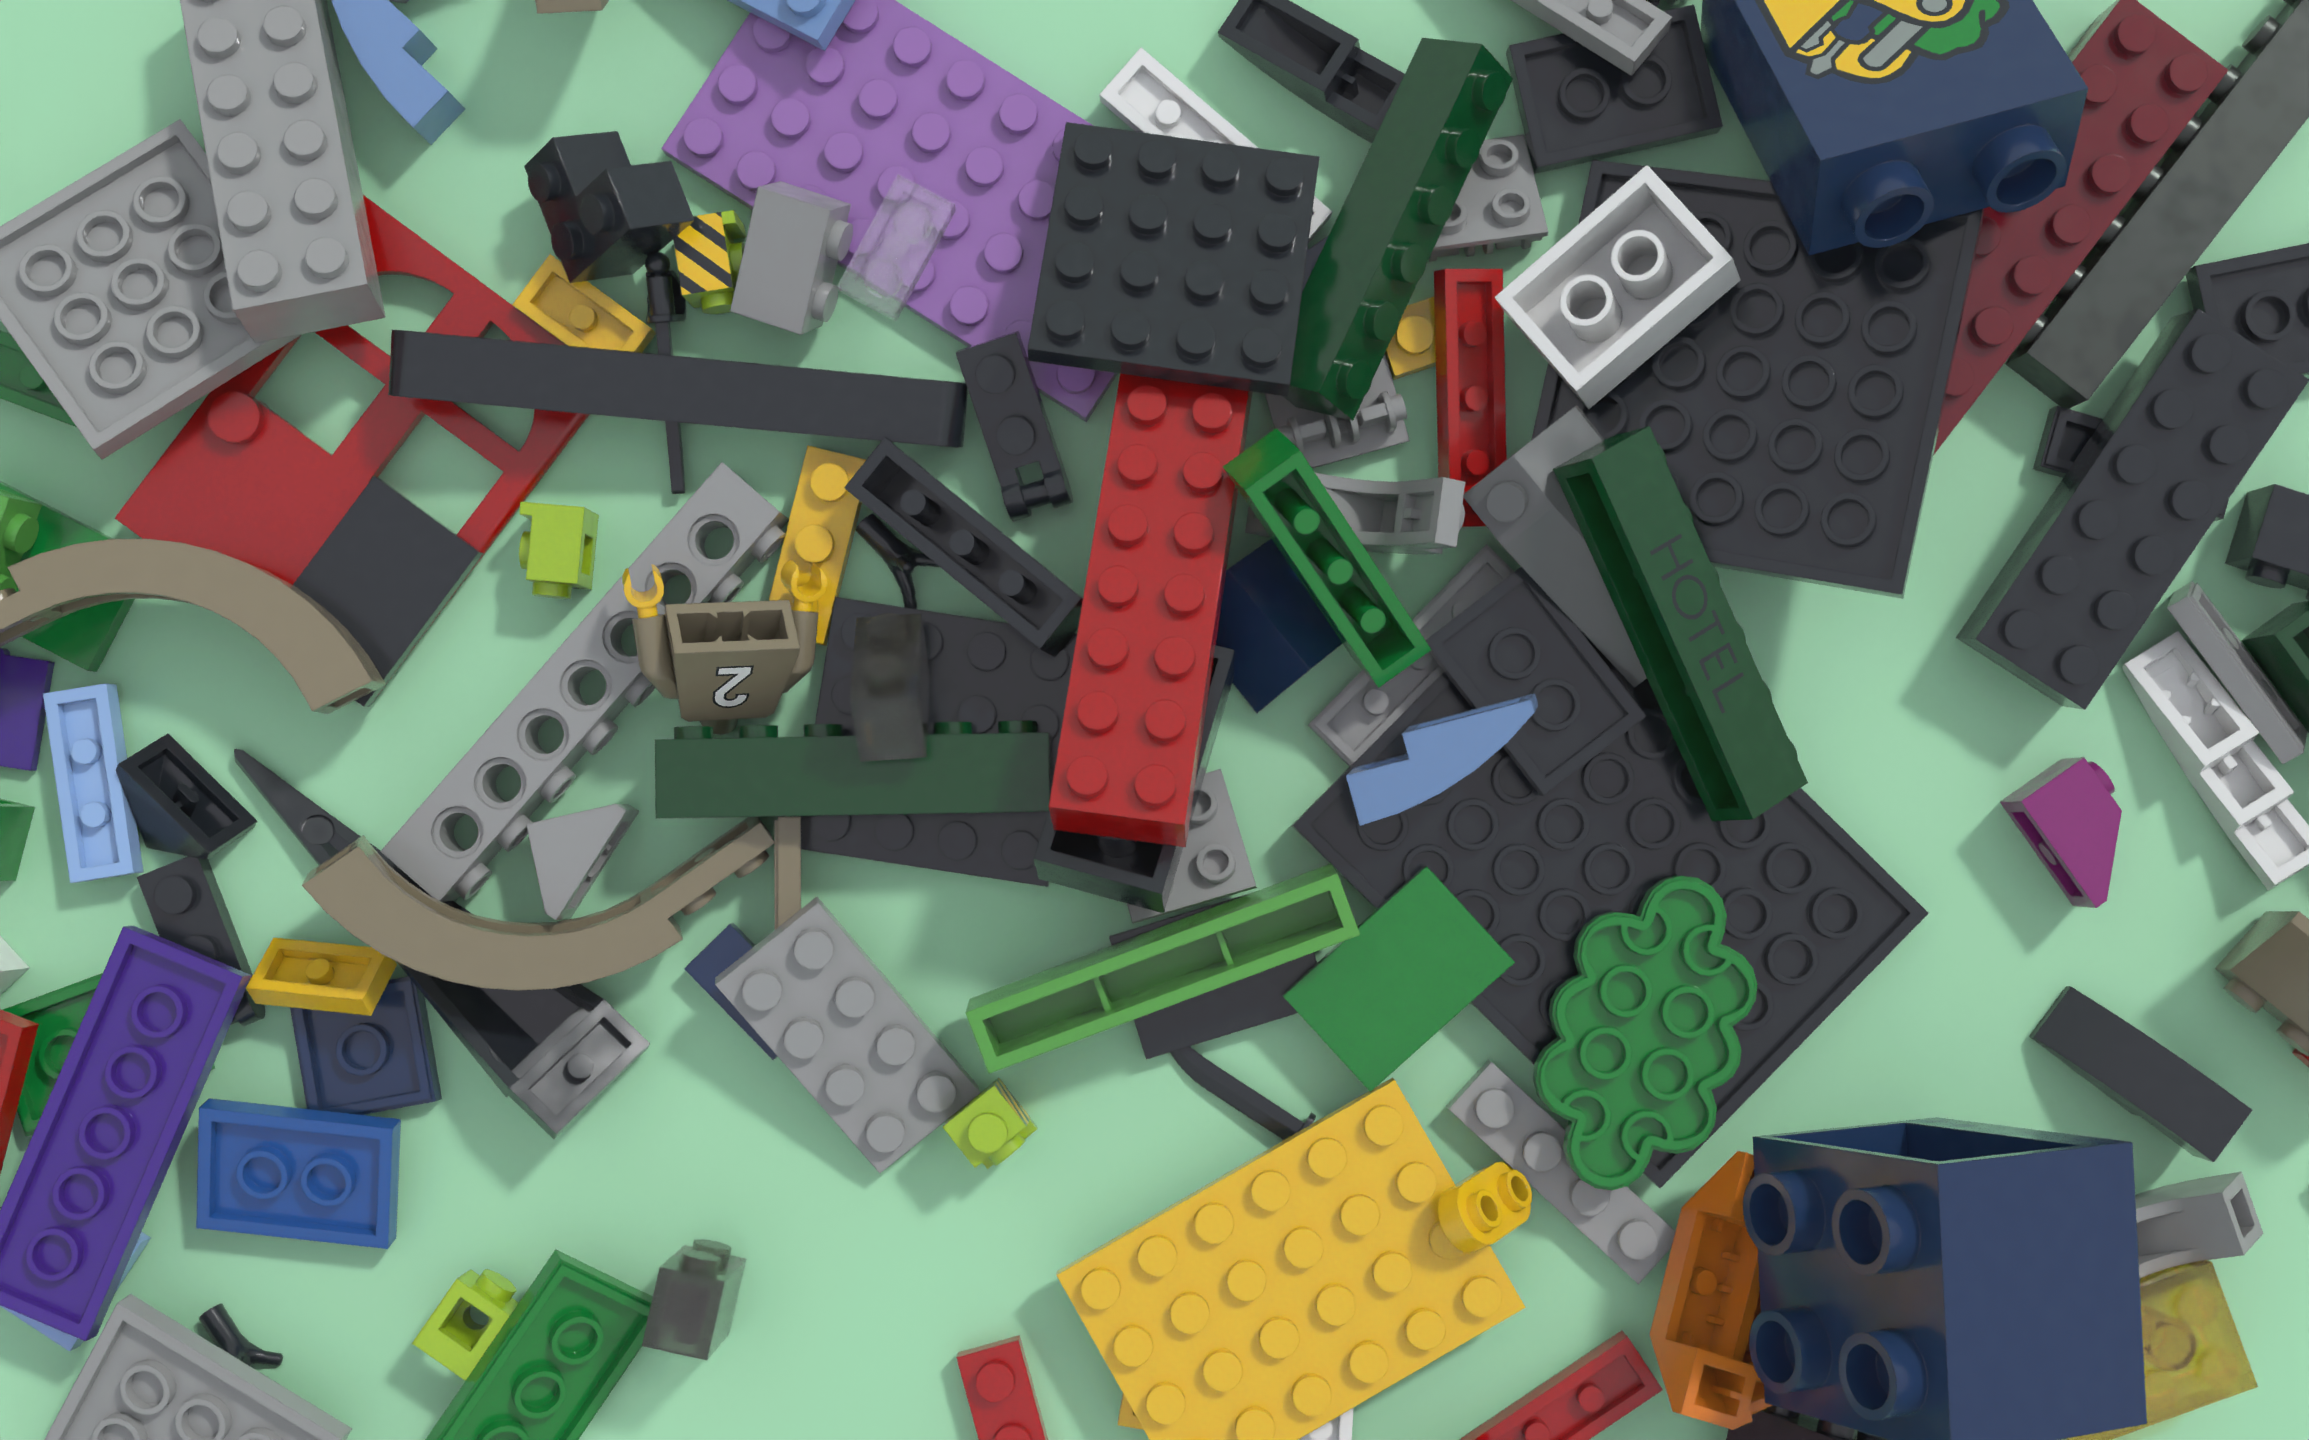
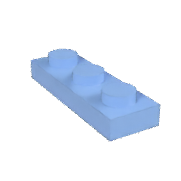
[43,683,144,883]

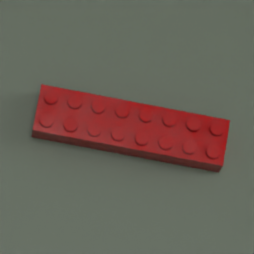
[1049,374,1253,847]

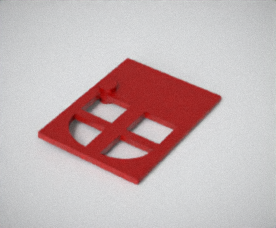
[115,195,590,703]

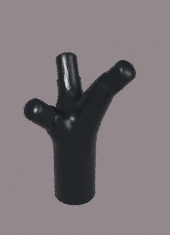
[856,513,939,609]
[199,1304,283,1366]

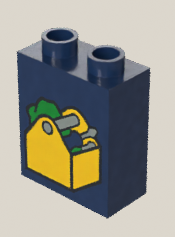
[1701,0,2088,255]

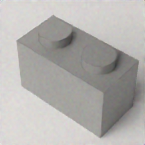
[730,181,853,335]

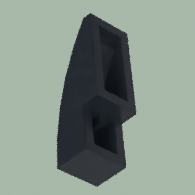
[1218,0,1405,143]
[2029,986,2252,1162]

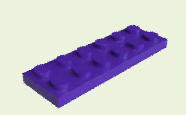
[0,926,252,1341]

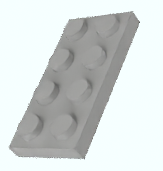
[715,897,980,1173]

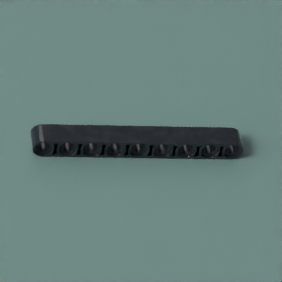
[388,330,968,447]

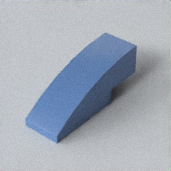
[331,0,465,145]
[1346,693,1538,826]

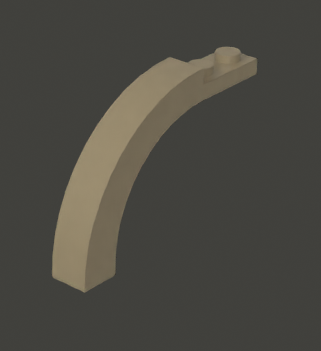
[0,539,386,714]
[302,817,774,991]

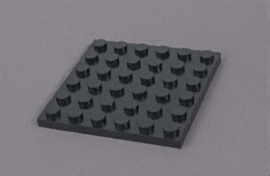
[1531,160,1984,599]

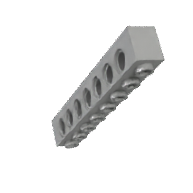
[380,462,789,902]

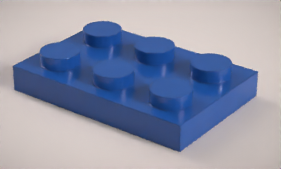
[196,1098,401,1249]

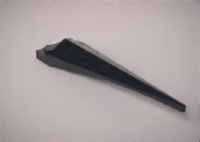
[234,749,650,1139]

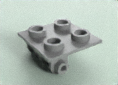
[1429,135,1548,262]
[1265,354,1410,468]
[1127,769,1257,924]

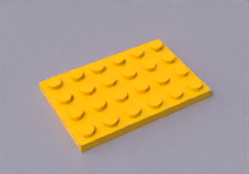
[1056,1077,1526,1440]

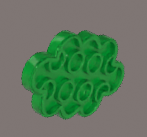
[1533,876,1758,1190]

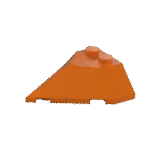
[1649,1151,1773,1430]

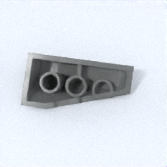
[1463,405,1647,688]

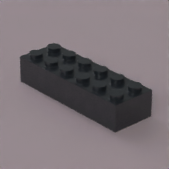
[1956,309,2309,710]

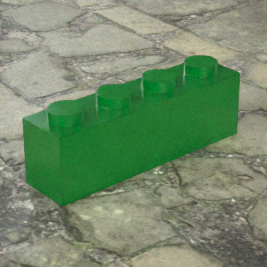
[1223,428,1431,688]

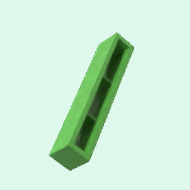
[965,864,1360,1074]

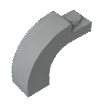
[1245,472,1465,554]
[2135,1172,2263,1278]

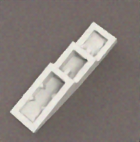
[2122,631,2309,891]

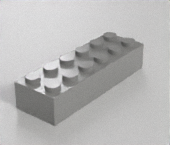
[180,0,386,343]

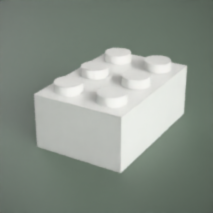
[1494,165,1741,409]

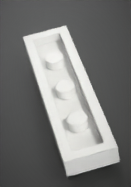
[1100,47,1332,243]

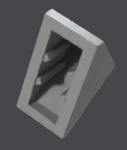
[526,804,639,920]

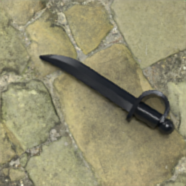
[645,252,686,494]
[1170,1046,1316,1140]

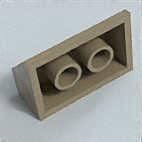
[2215,911,2309,1056]

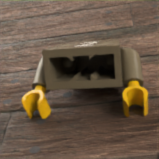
[622,560,828,735]

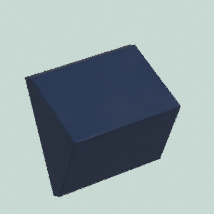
[1216,539,1343,713]

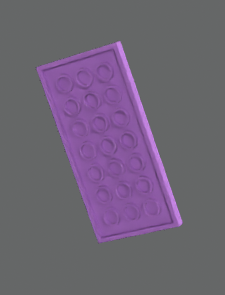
[661,0,1118,422]

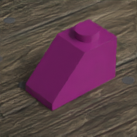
[2000,757,2122,908]

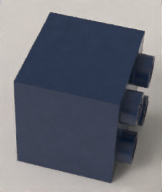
[1743,1117,2147,1440]

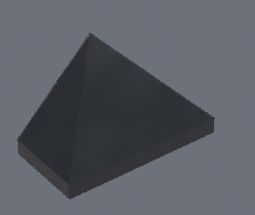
[115,733,257,860]

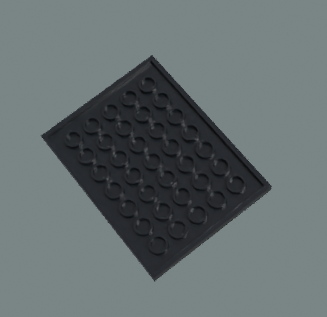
[1291,628,1929,1188]

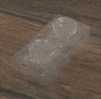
[837,174,956,321]

